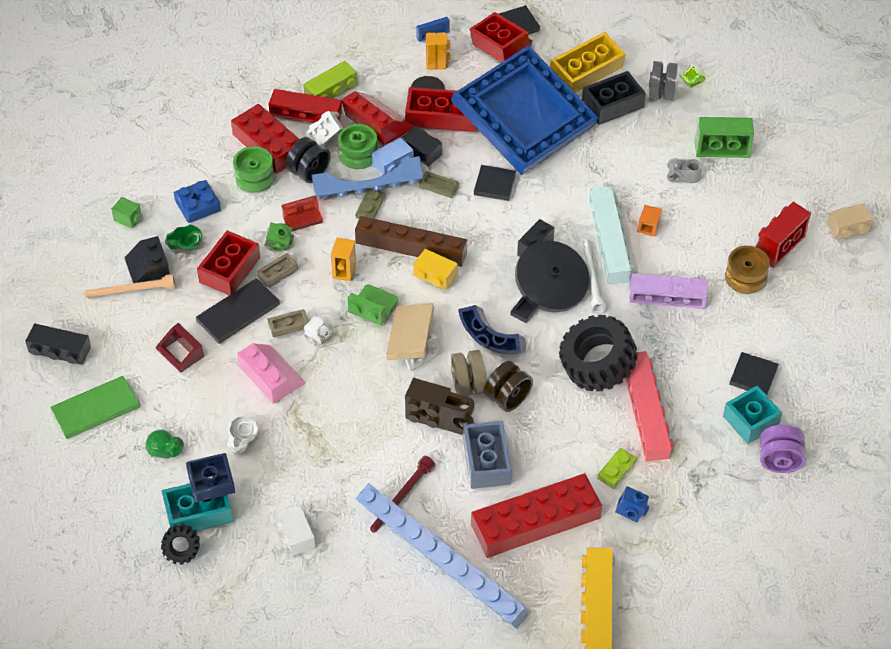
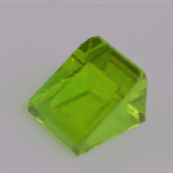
[680,65,706,88]

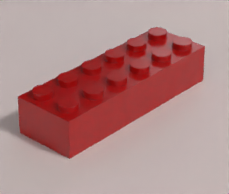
[471,473,602,558]

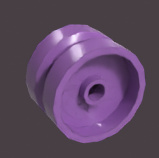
[760,425,806,473]

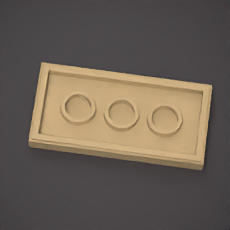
[386,303,434,360]

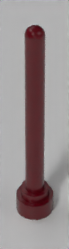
[370,455,436,533]

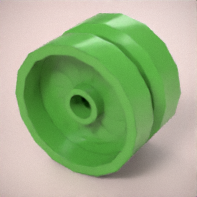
[338,124,378,170]
[233,146,274,192]

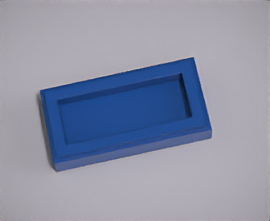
[416,17,450,42]

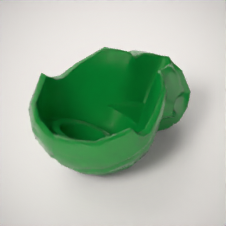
[165,224,203,251]
[145,429,184,459]

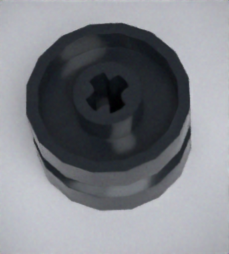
[286,137,331,183]

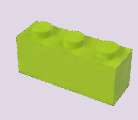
[303,61,358,99]

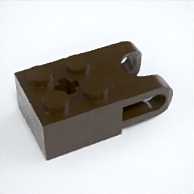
[405,378,475,435]

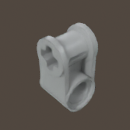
[667,158,702,183]

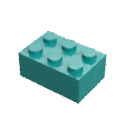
[161,483,233,531]

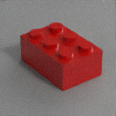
[469,12,531,63]
[756,201,811,268]
[197,230,260,295]

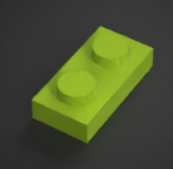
[597,448,637,489]

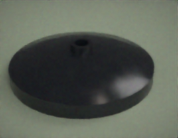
[515,241,589,312]

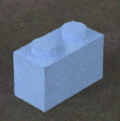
[372,138,414,175]

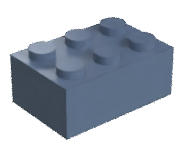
[463,421,512,489]

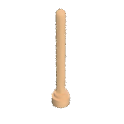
[84,274,175,298]

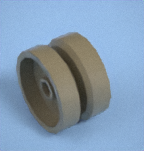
[451,350,486,396]

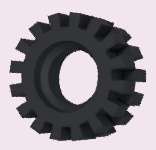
[161,524,200,565]

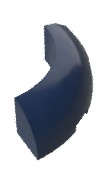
[458,305,526,354]

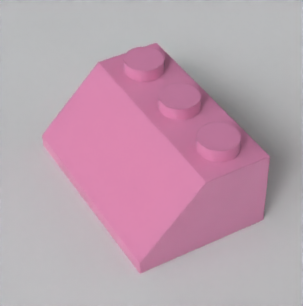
[237,343,305,404]

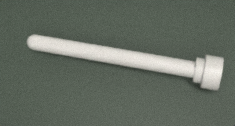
[582,240,606,313]

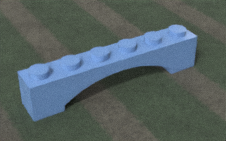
[311,157,423,200]

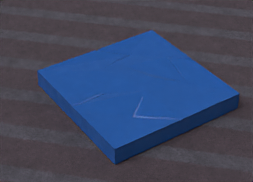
[451,46,599,175]

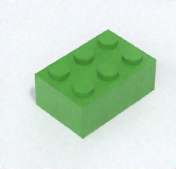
[695,117,754,158]

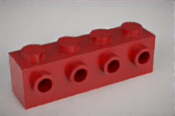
[268,89,342,123]

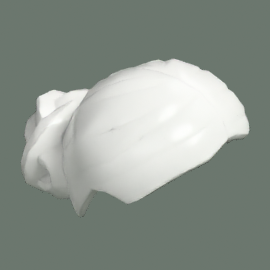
[227,416,259,455]

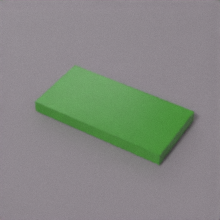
[50,376,140,439]

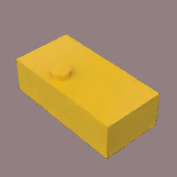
[550,32,626,92]

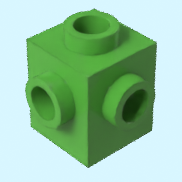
[264,222,294,251]

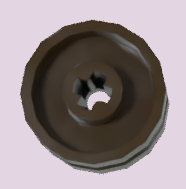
[484,361,533,412]

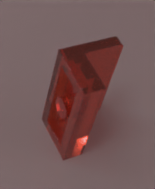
[281,195,323,232]

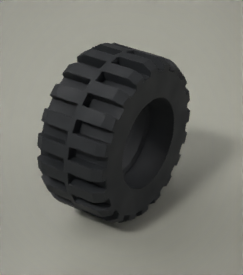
[559,315,638,392]

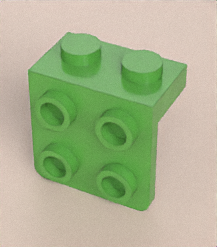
[347,284,398,326]

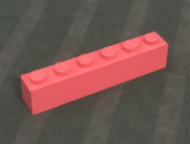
[625,351,673,461]

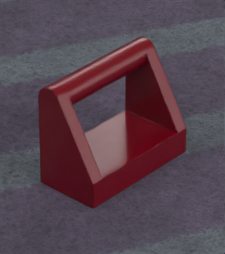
[156,323,204,373]

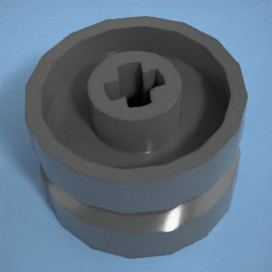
[649,61,678,101]

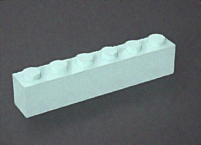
[589,186,633,284]

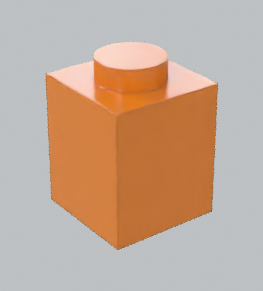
[637,205,662,237]

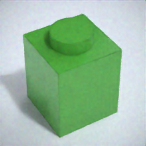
[111,197,142,228]

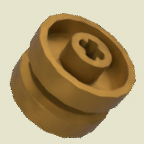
[725,245,770,294]

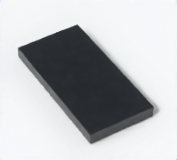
[196,278,280,344]

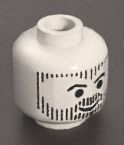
[304,316,332,345]

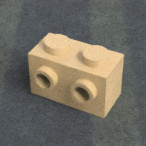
[827,204,873,239]

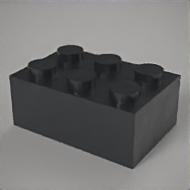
[582,71,646,125]

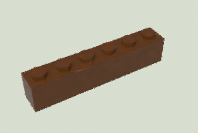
[355,216,467,267]

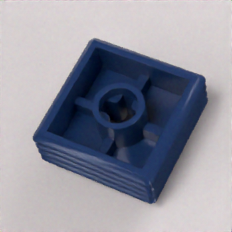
[186,453,235,502]

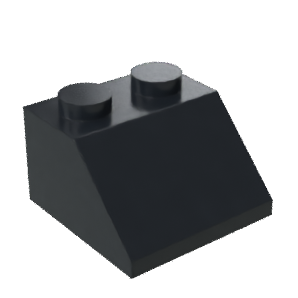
[124,236,170,283]

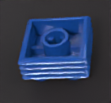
[173,180,221,223]

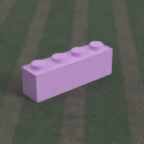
[629,273,707,309]

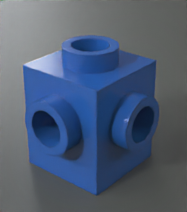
[615,486,650,523]

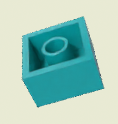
[723,386,782,444]

